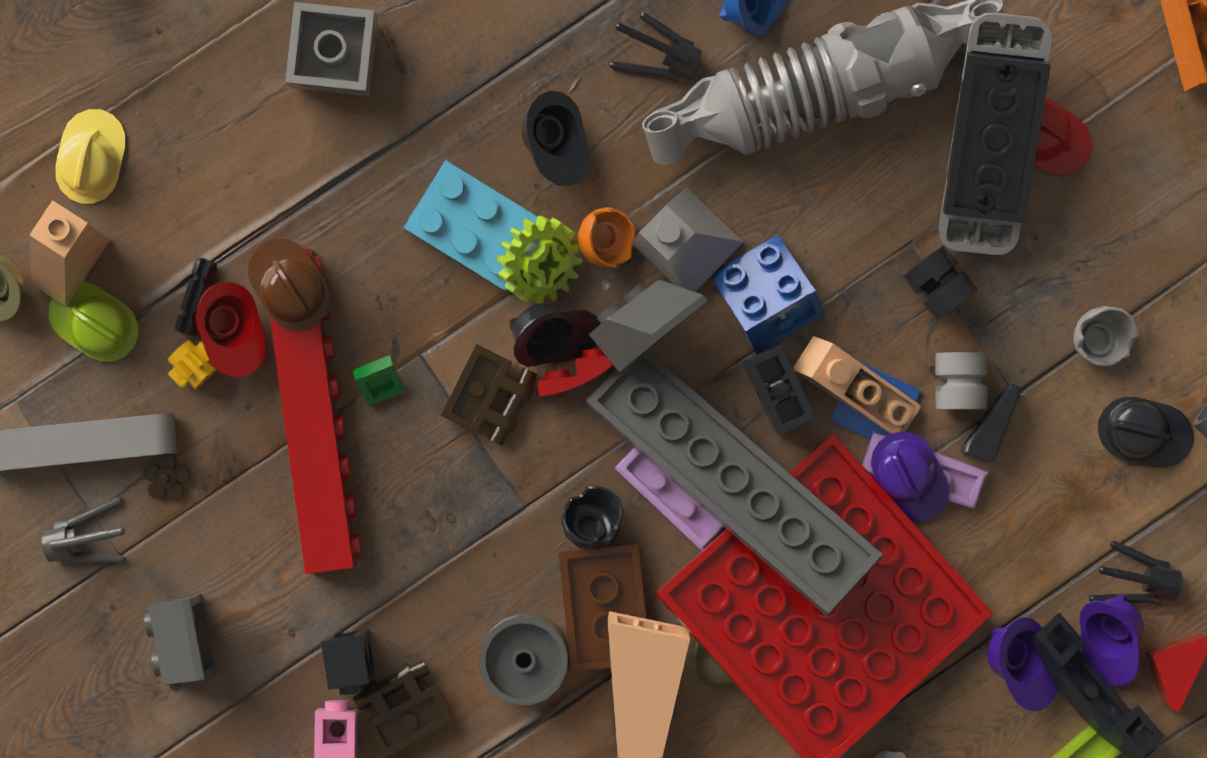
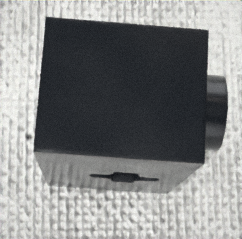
[743,344,816,435]

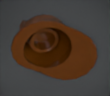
[248,239,330,330]

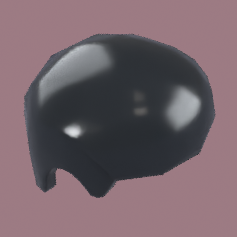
[561,485,624,550]

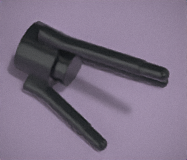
[609,12,702,83]
[1089,541,1182,605]

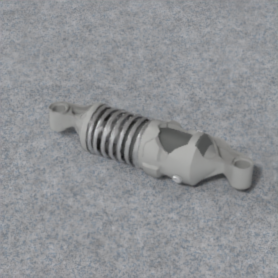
[642,0,1005,165]

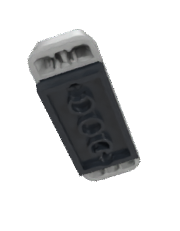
[938,12,1052,255]

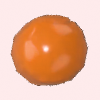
[577,207,635,268]

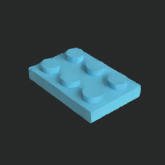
[404,160,537,291]

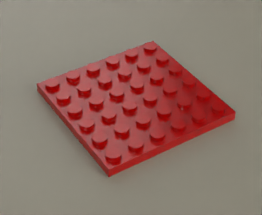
[655,433,993,758]

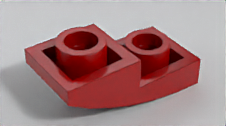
[537,348,613,397]

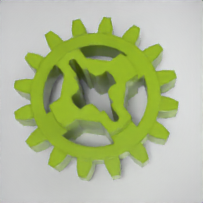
[497,215,583,304]

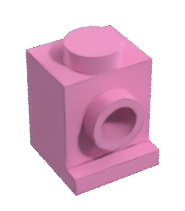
[314,700,358,758]

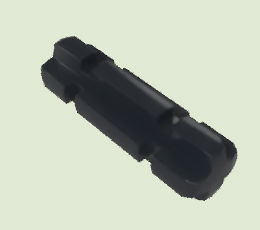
[175,258,217,336]

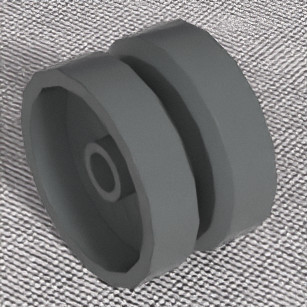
[479,613,569,706]

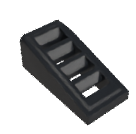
[960,384,1022,462]

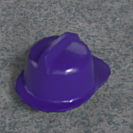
[871,431,950,522]
[1080,594,1144,686]
[987,617,1058,711]

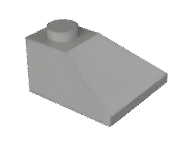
[632,187,743,292]

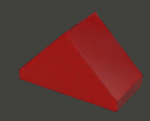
[1145,634,1207,713]

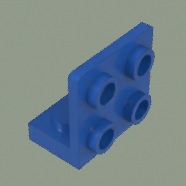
[711,236,825,355]

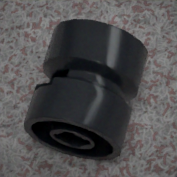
[902,245,978,321]

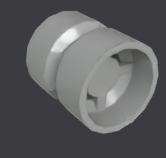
[935,352,988,409]

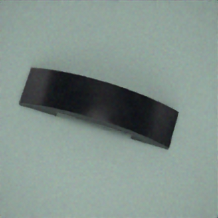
[1032,612,1164,758]

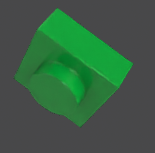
[353,355,406,407]

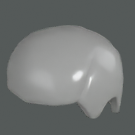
[1073,306,1139,367]

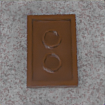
[559,543,646,672]

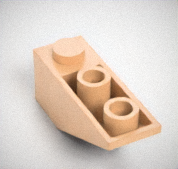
[793,336,921,434]

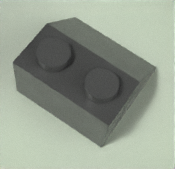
[589,280,708,372]
[144,594,216,685]

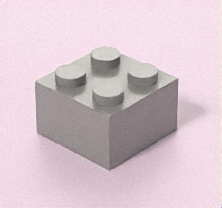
[285,2,378,97]

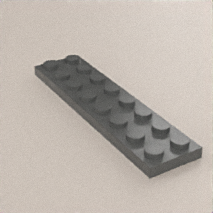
[586,351,883,617]

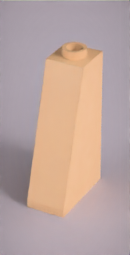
[29,200,110,307]
[608,611,690,758]

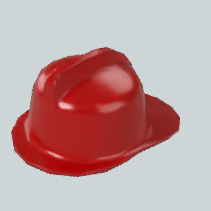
[1034,98,1092,175]
[196,282,266,378]

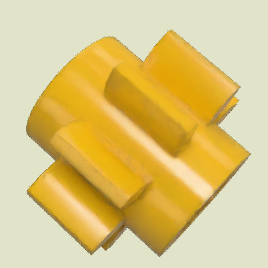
[168,340,217,390]

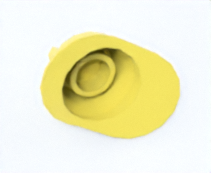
[56,109,126,204]

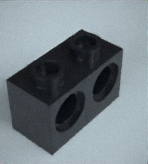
[321,629,376,695]

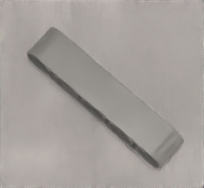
[0,413,178,471]

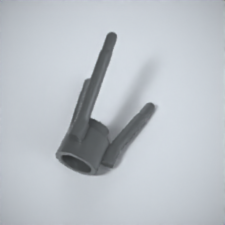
[41,497,125,566]

